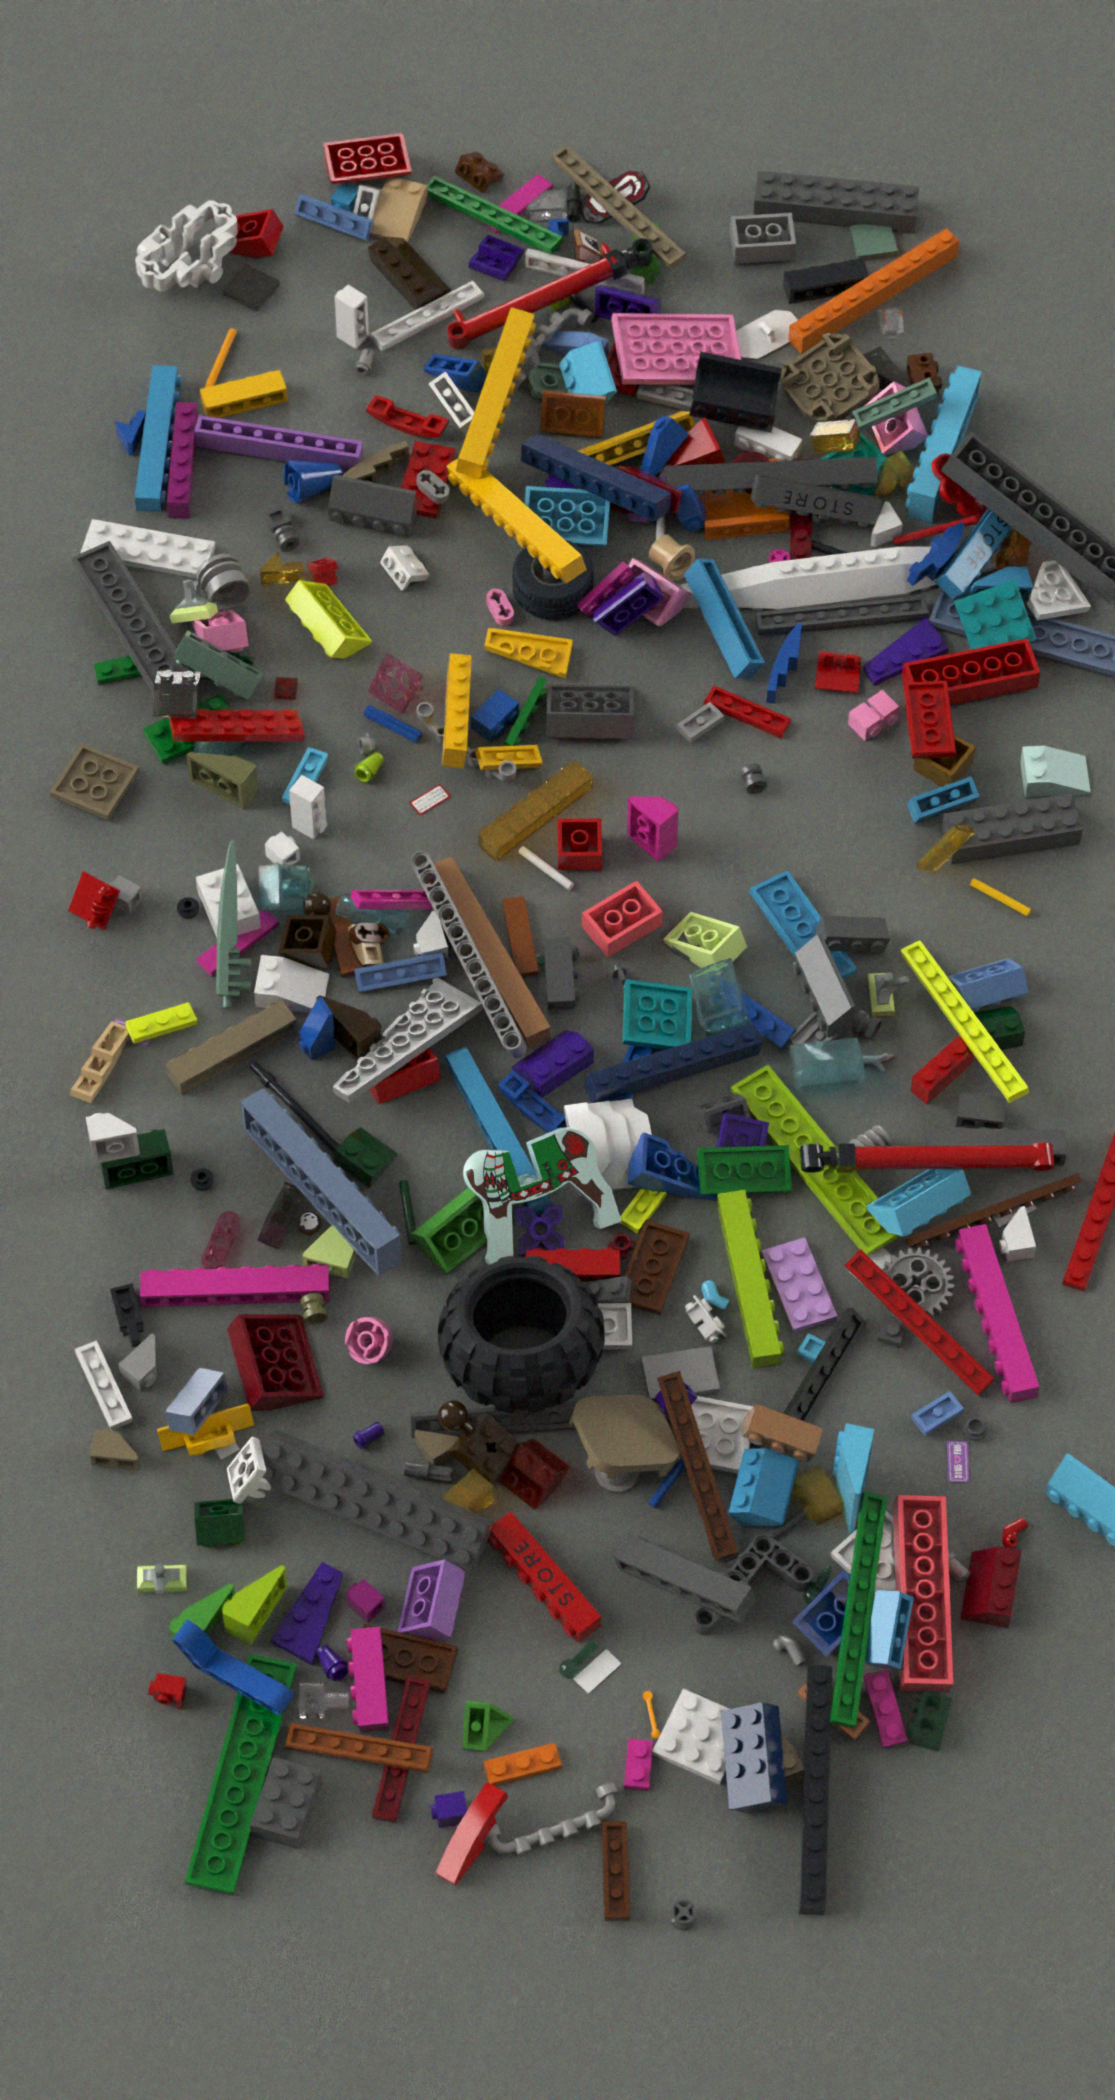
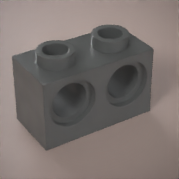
[695,1092,751,1134]

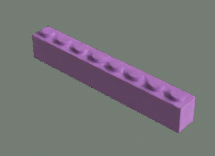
[194,415,364,471]

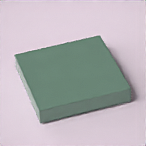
[849,224,898,260]

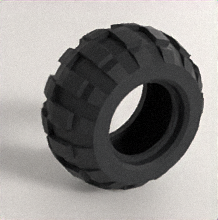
[438,1255,605,1413]

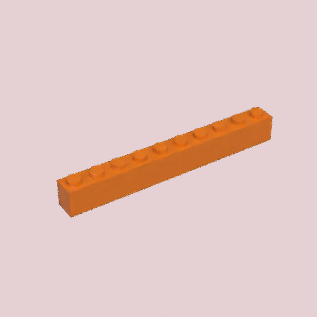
[788,228,960,354]

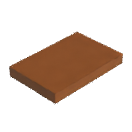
[540,390,606,438]

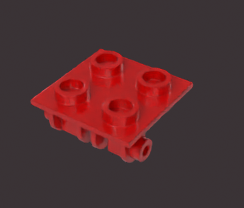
[815,650,862,693]
[68,871,120,930]

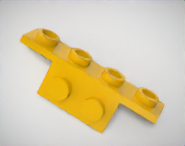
[157,1404,254,1456]

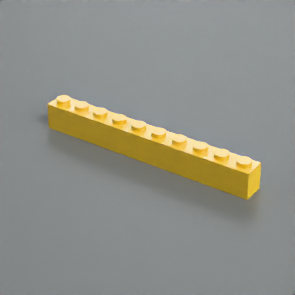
[456,308,536,479]
[446,458,587,584]

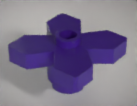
[515,1205,565,1254]

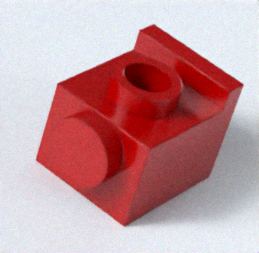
[148,1673,187,1710]

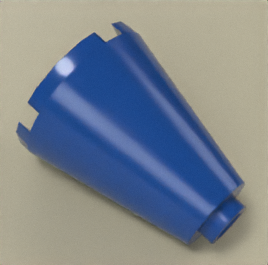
[283,460,344,503]

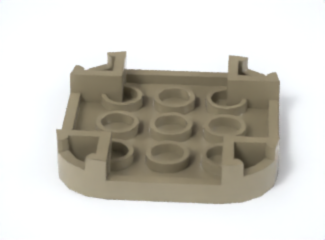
[780,332,879,427]
[569,1395,680,1479]

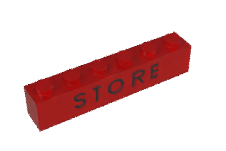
[488,1511,601,1643]

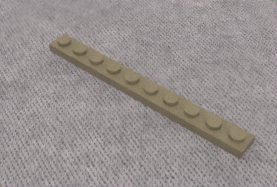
[551,145,687,270]

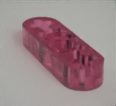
[202,1211,240,1269]

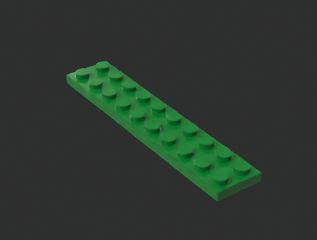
[184,1653,297,1896]

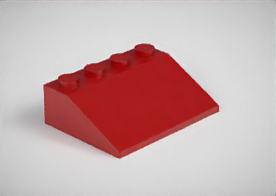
[323,133,412,184]

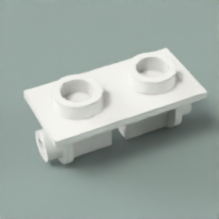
[685,1295,727,1344]

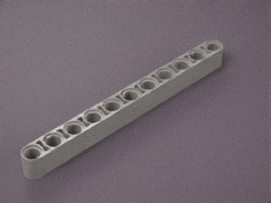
[411,851,527,1058]

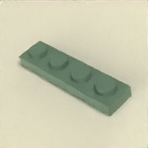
[852,377,938,431]

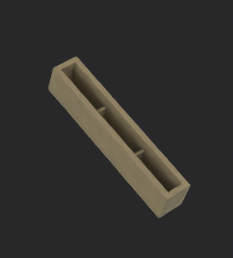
[166,1000,298,1095]

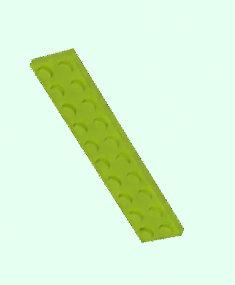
[731,1065,901,1256]

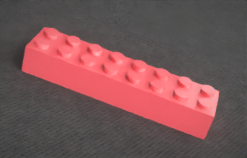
[893,1495,953,1693]

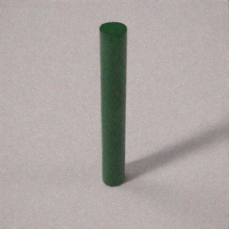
[399,1180,417,1245]

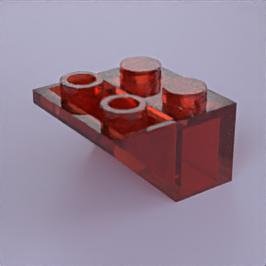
[499,1439,570,1510]

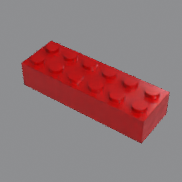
[901,638,1040,705]

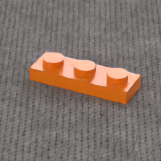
[483,1743,562,1786]

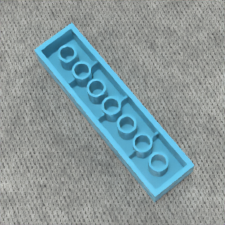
[905,366,982,524]

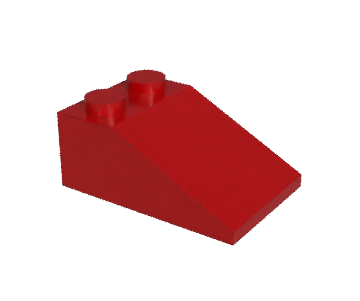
[211,209,284,258]

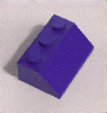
[595,285,661,320]
[593,572,665,636]
[512,1030,594,1098]

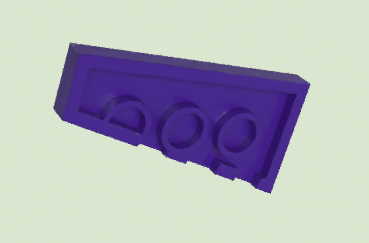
[863,617,949,686]
[271,1562,343,1666]

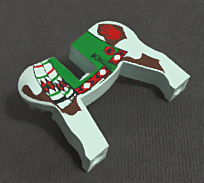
[463,1128,621,1264]

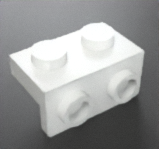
[380,545,430,591]

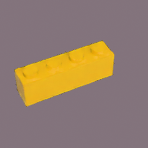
[200,370,288,418]

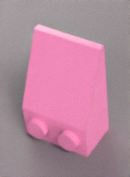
[191,609,249,652]

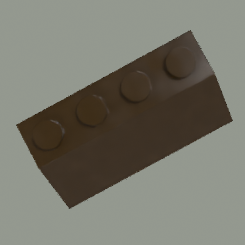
[368,236,451,310]

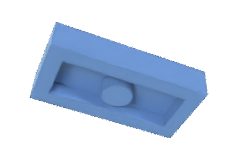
[911,1391,964,1436]

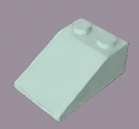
[1020,746,1091,798]

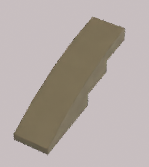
[342,440,409,483]

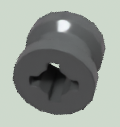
[274,525,300,552]
[671,1899,697,1930]

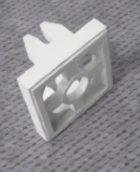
[227,1436,271,1504]

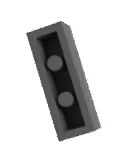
[815,915,890,953]
[544,937,579,1010]

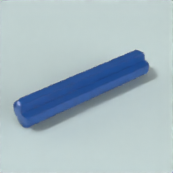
[364,705,422,743]

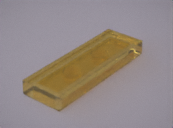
[916,824,975,873]

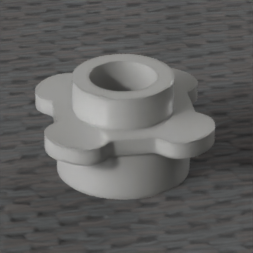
[358,733,375,757]

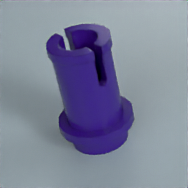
[353,1421,385,1449]

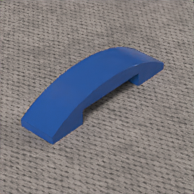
[498,1070,567,1133]

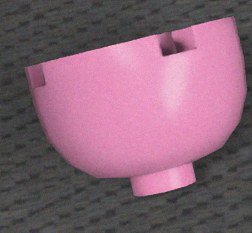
[345,1316,394,1364]

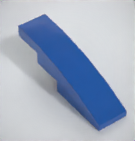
[766,623,802,703]

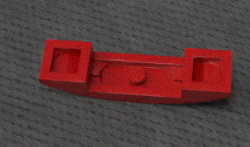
[366,395,449,438]

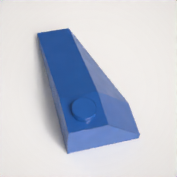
[627,1132,718,1201]

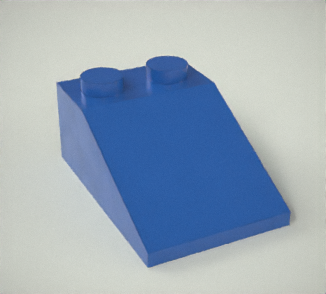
[792,1570,873,1657]

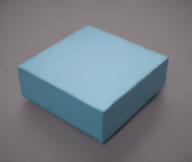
[797,1333,826,1363]

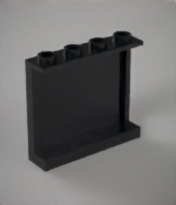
[689,351,782,432]

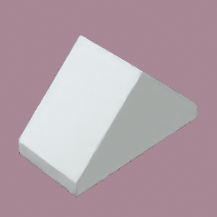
[871,501,903,547]

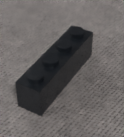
[783,258,869,304]

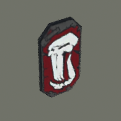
[579,170,651,224]

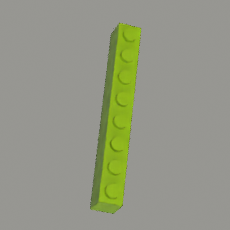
[717,1190,784,1368]

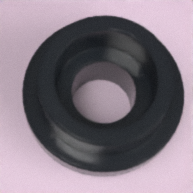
[177,897,199,919]
[190,1168,214,1191]

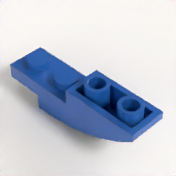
[907,522,964,586]

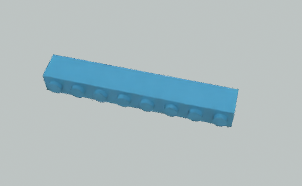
[135,365,182,512]

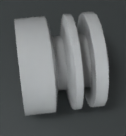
[196,553,251,611]

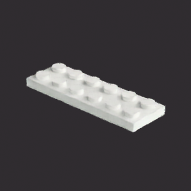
[81,519,215,579]

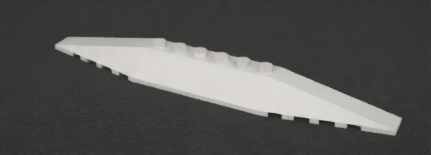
[680,547,1006,611]

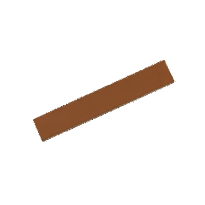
[285,1723,434,1773]

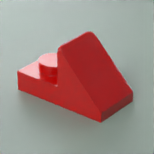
[307,557,338,586]

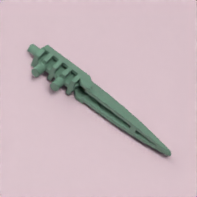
[216,839,251,1008]

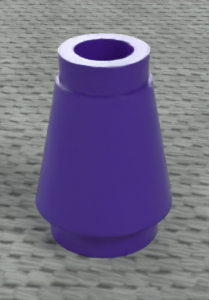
[316,1645,348,1681]

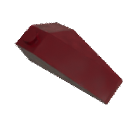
[610,466,683,513]

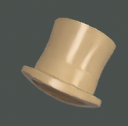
[649,535,695,581]

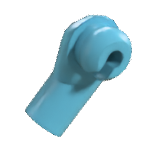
[701,1280,729,1310]

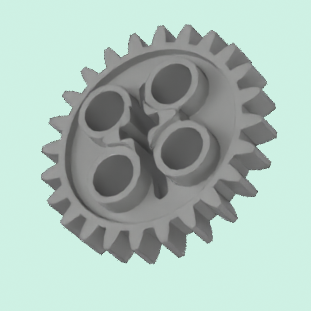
[882,1247,954,1318]

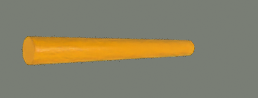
[204,328,237,388]

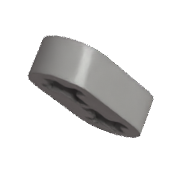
[417,470,450,504]

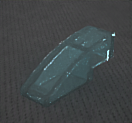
[335,893,410,935]

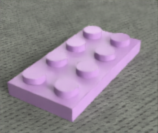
[761,1238,837,1333]

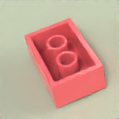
[582,880,663,958]

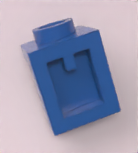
[548,218,569,252]

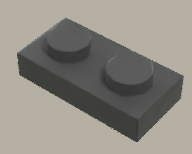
[586,1276,632,1303]

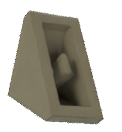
[415,1430,459,1466]

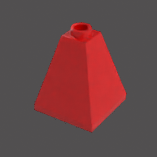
[665,418,725,466]

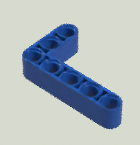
[172,1620,295,1715]

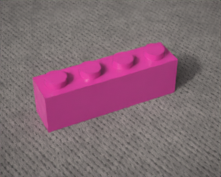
[347,1627,390,1732]

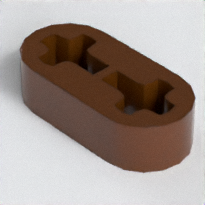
[349,923,390,945]

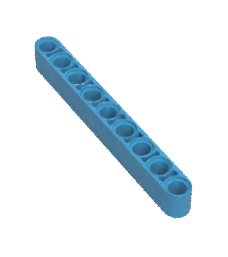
[444,1047,552,1215]

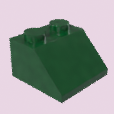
[974,1006,1025,1050]
[333,1127,397,1188]
[194,1499,245,1548]

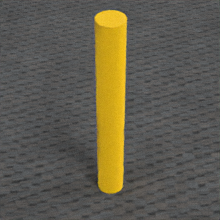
[970,878,1032,917]

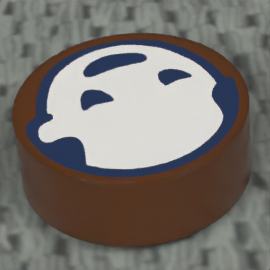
[297,1211,321,1235]

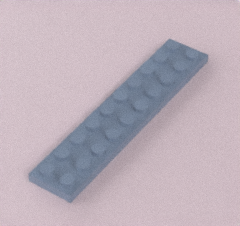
[929,589,1115,677]

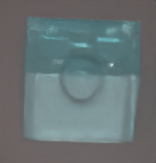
[259,864,310,911]

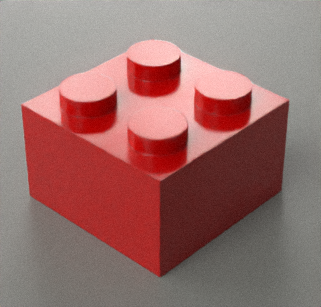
[557,818,602,870]

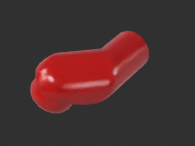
[1001,1517,1028,1549]

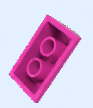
[627,796,679,862]

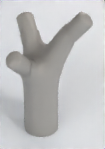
[858,1053,894,1072]

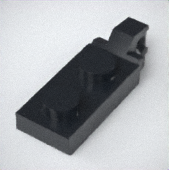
[110,1283,144,1347]

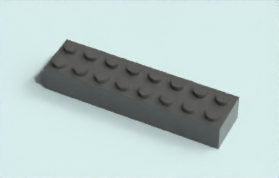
[753,171,919,233]

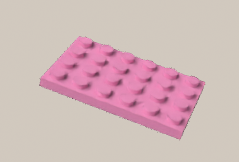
[611,313,741,385]

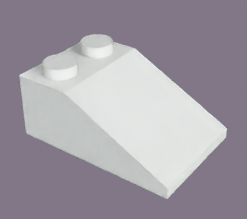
[254,955,329,1013]

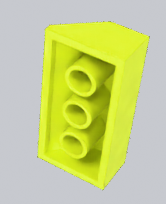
[285,580,372,659]

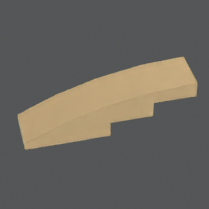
[70,1021,130,1103]

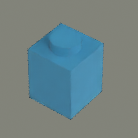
[331,183,359,213]

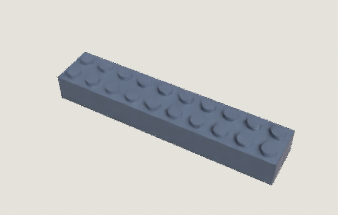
[241,1088,402,1277]

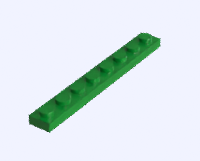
[426,176,564,255]

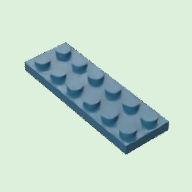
[749,870,857,980]

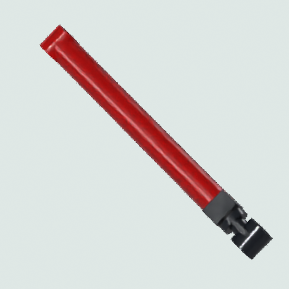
[447,238,653,350]
[800,1142,1054,1173]

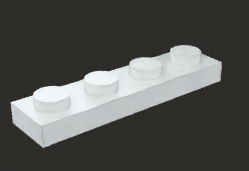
[75,1340,133,1430]

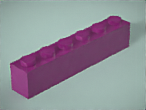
[167,402,199,519]

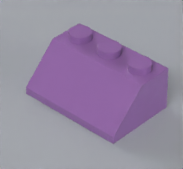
[397,1559,466,1641]

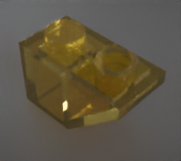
[874,450,915,497]

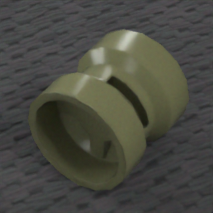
[300,1293,328,1325]

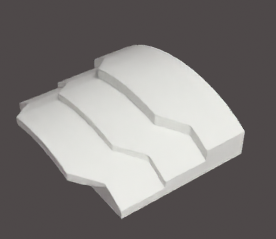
[564,1099,652,1196]

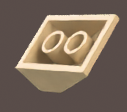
[370,177,427,242]

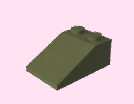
[187,752,258,810]

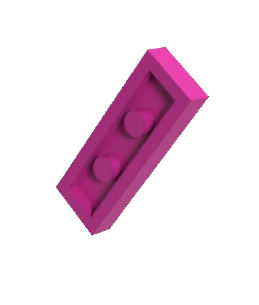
[577,561,635,617]
[863,1669,908,1748]

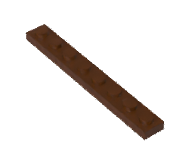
[906,1173,1082,1249]
[657,1371,738,1561]

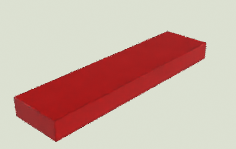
[704,686,791,739]

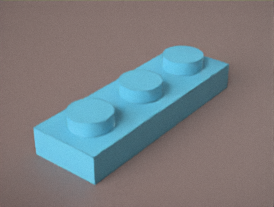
[282,747,329,805]

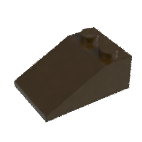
[316,995,382,1061]

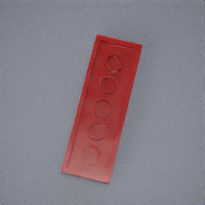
[168,709,305,742]

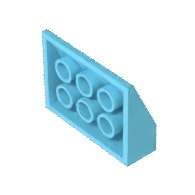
[525,486,610,547]
[832,1423,875,1534]

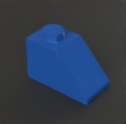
[676,484,707,532]

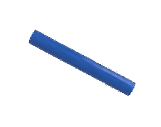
[648,1456,685,1509]

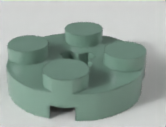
[528,363,568,399]

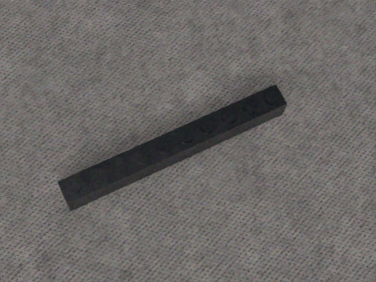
[799,1665,832,1915]

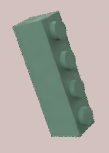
[173,630,263,700]

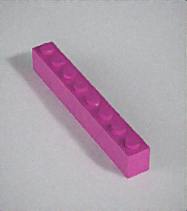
[955,1224,1039,1403]
[140,1264,330,1307]

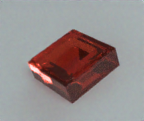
[274,677,298,700]

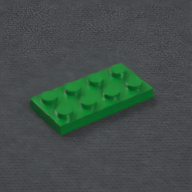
[143,694,230,764]
[697,1145,792,1195]

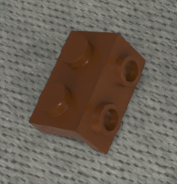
[455,152,504,193]

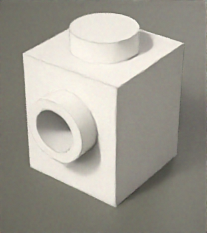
[265,831,300,868]

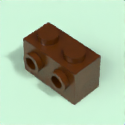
[906,353,942,395]

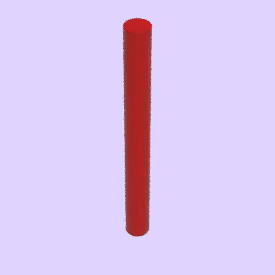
[893,516,977,546]

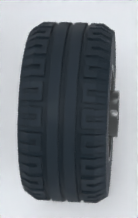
[513,540,594,620]

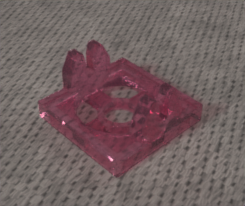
[367,654,423,713]

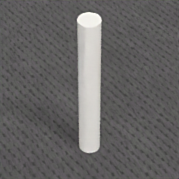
[518,846,574,890]

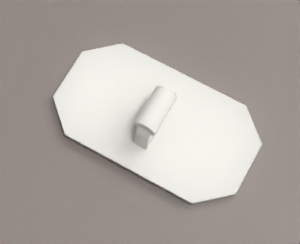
[736,310,798,360]

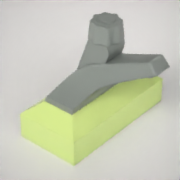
[169,580,218,624]
[867,972,909,1017]
[137,1563,187,1594]

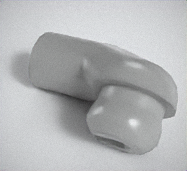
[773,1635,806,1665]

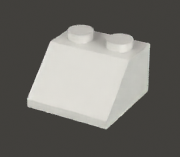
[86,1113,140,1164]

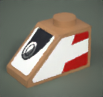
[574,229,605,264]

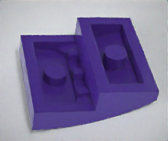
[468,235,524,281]

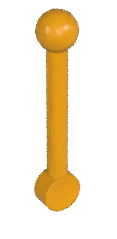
[643,1691,661,1739]

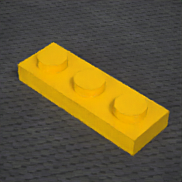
[475,745,543,770]

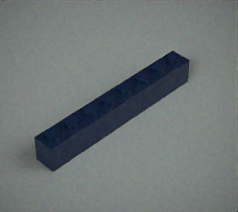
[521,433,671,521]
[584,1023,763,1103]

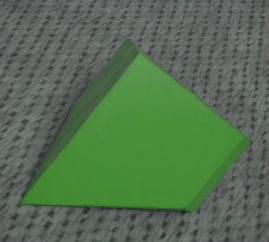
[462,1701,515,1751]

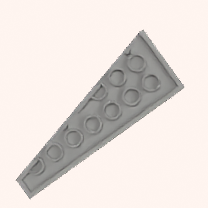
[333,977,483,1103]

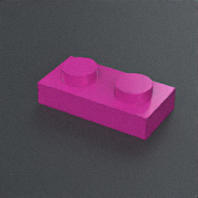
[624,1739,653,1791]

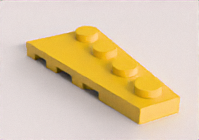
[484,628,573,679]

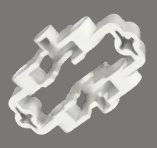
[135,200,238,292]

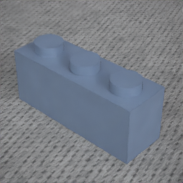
[165,1368,228,1435]

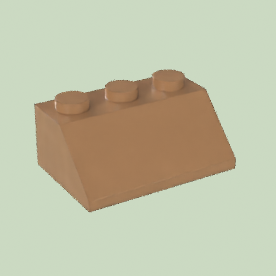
[742,1404,823,1461]

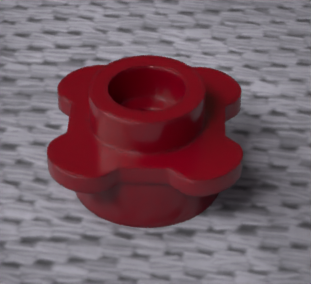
[608,1233,636,1259]

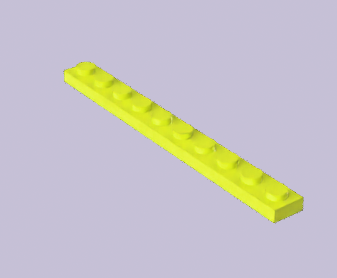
[900,940,1029,1103]

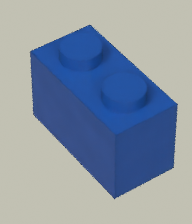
[471,689,520,742]

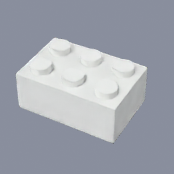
[196,864,261,937]

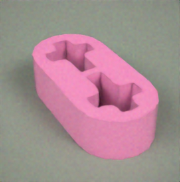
[486,589,514,626]

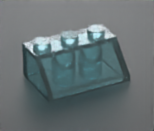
[789,1038,866,1090]

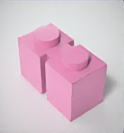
[848,690,899,741]

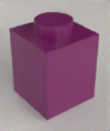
[346,1579,385,1623]

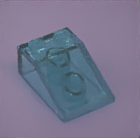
[689,958,751,1037]

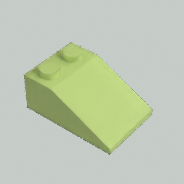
[663,912,747,975]

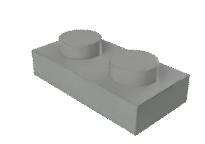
[677,702,724,743]

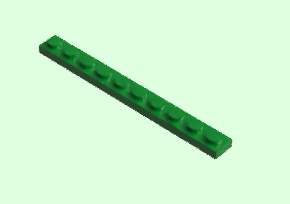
[830,1491,887,1729]

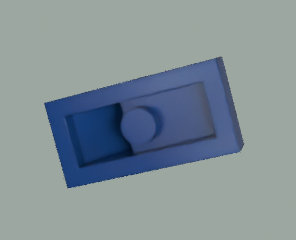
[115,410,146,456]

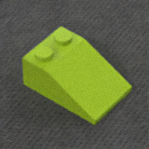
[222,1565,288,1646]

